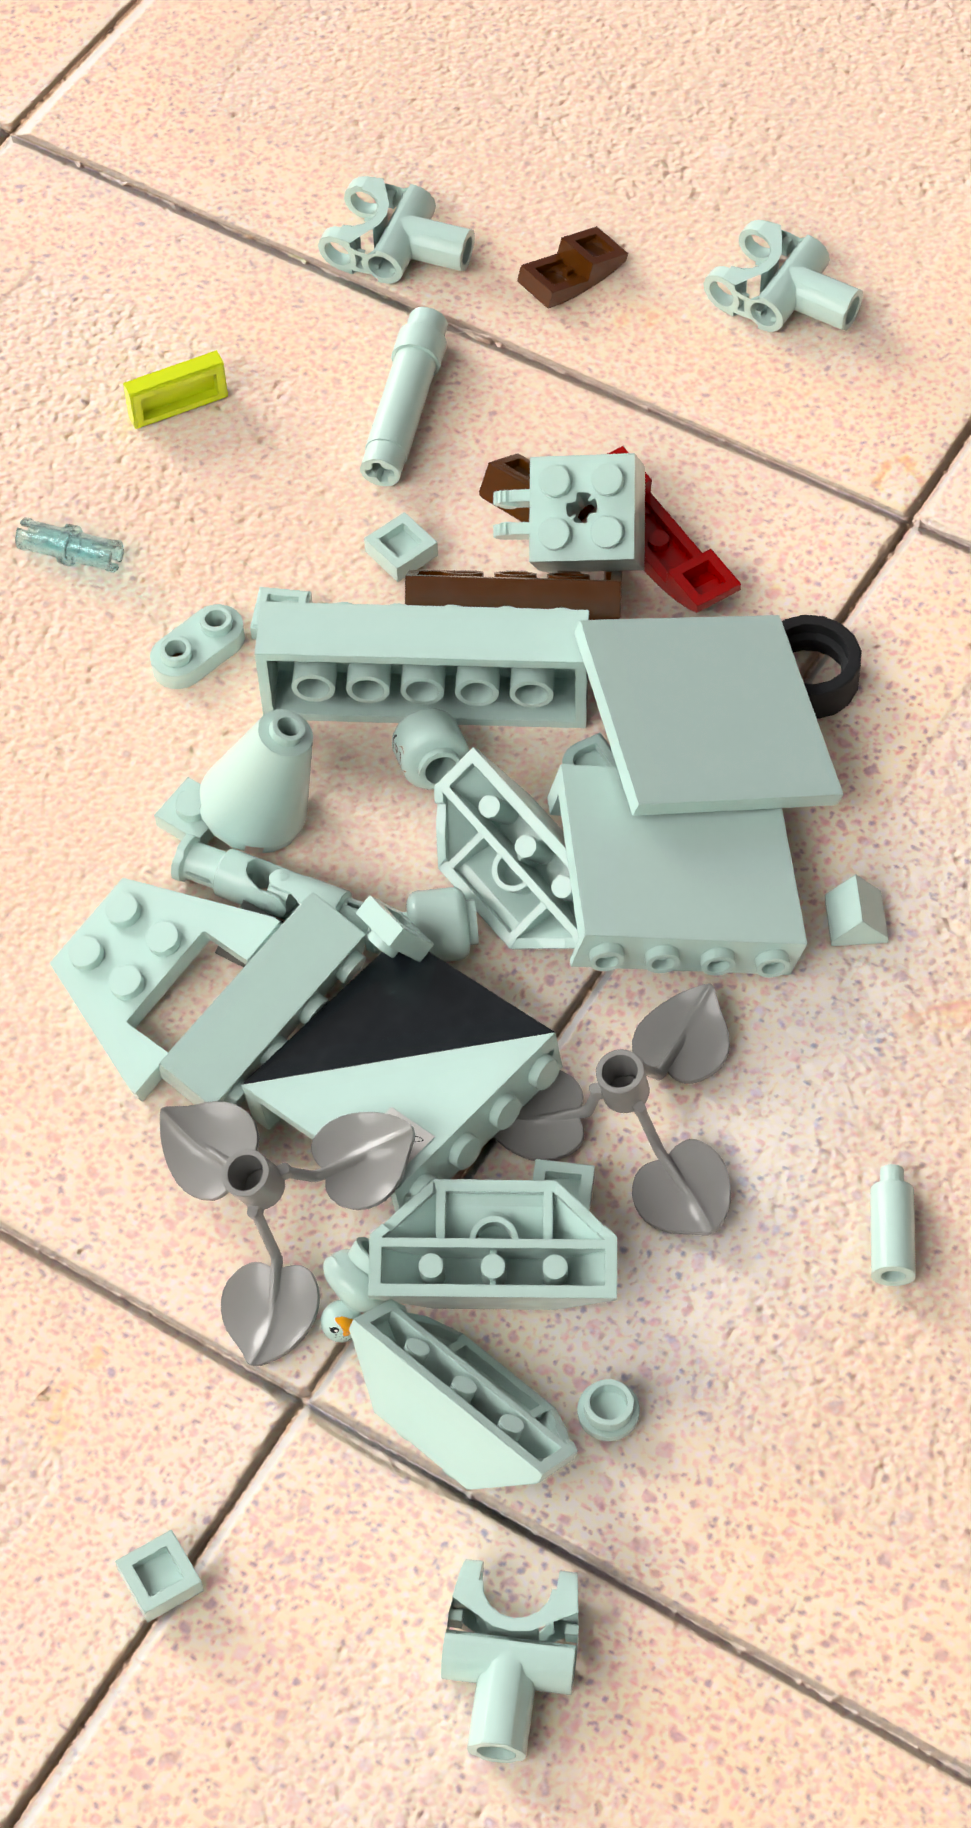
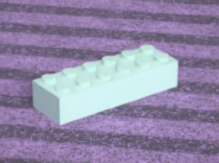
[254,600,589,728]

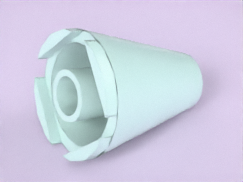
[199,709,313,853]

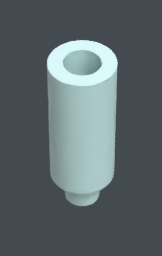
[870,1164,916,1286]

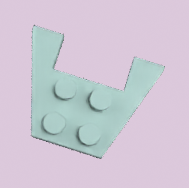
[50,878,282,1102]

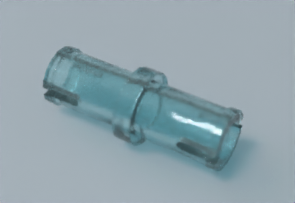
[15,517,124,573]

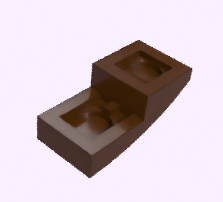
[517,226,628,309]

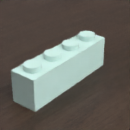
[159,891,366,1107]

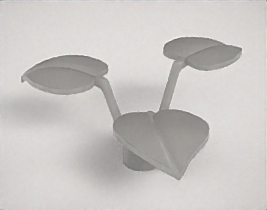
[493,983,731,1236]
[160,1101,415,1366]

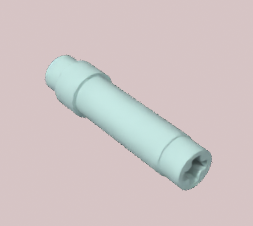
[360,307,448,486]

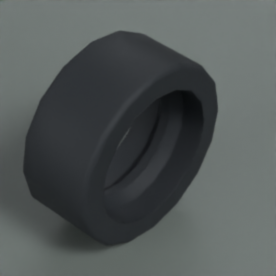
[782,615,862,719]

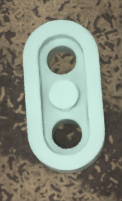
[150,604,245,689]

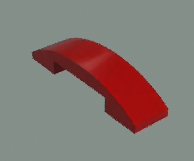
[607,446,741,613]

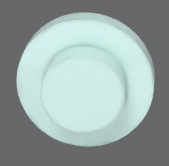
[577,1379,640,1441]

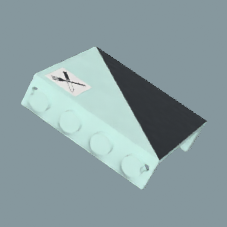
[241,952,563,1212]

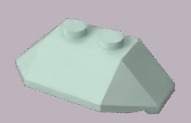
[434,747,579,950]
[368,1179,617,1310]
[349,1299,578,1490]

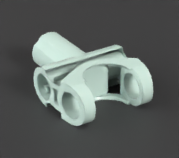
[318,176,475,284]
[703,220,863,332]
[441,1559,579,1763]

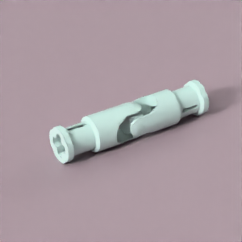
[171,834,381,954]

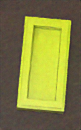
[123,350,228,429]

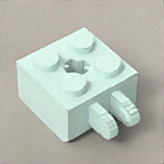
[493,453,645,573]

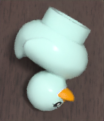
[320,1237,385,1343]

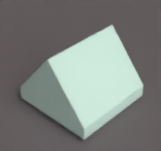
[825,874,888,946]

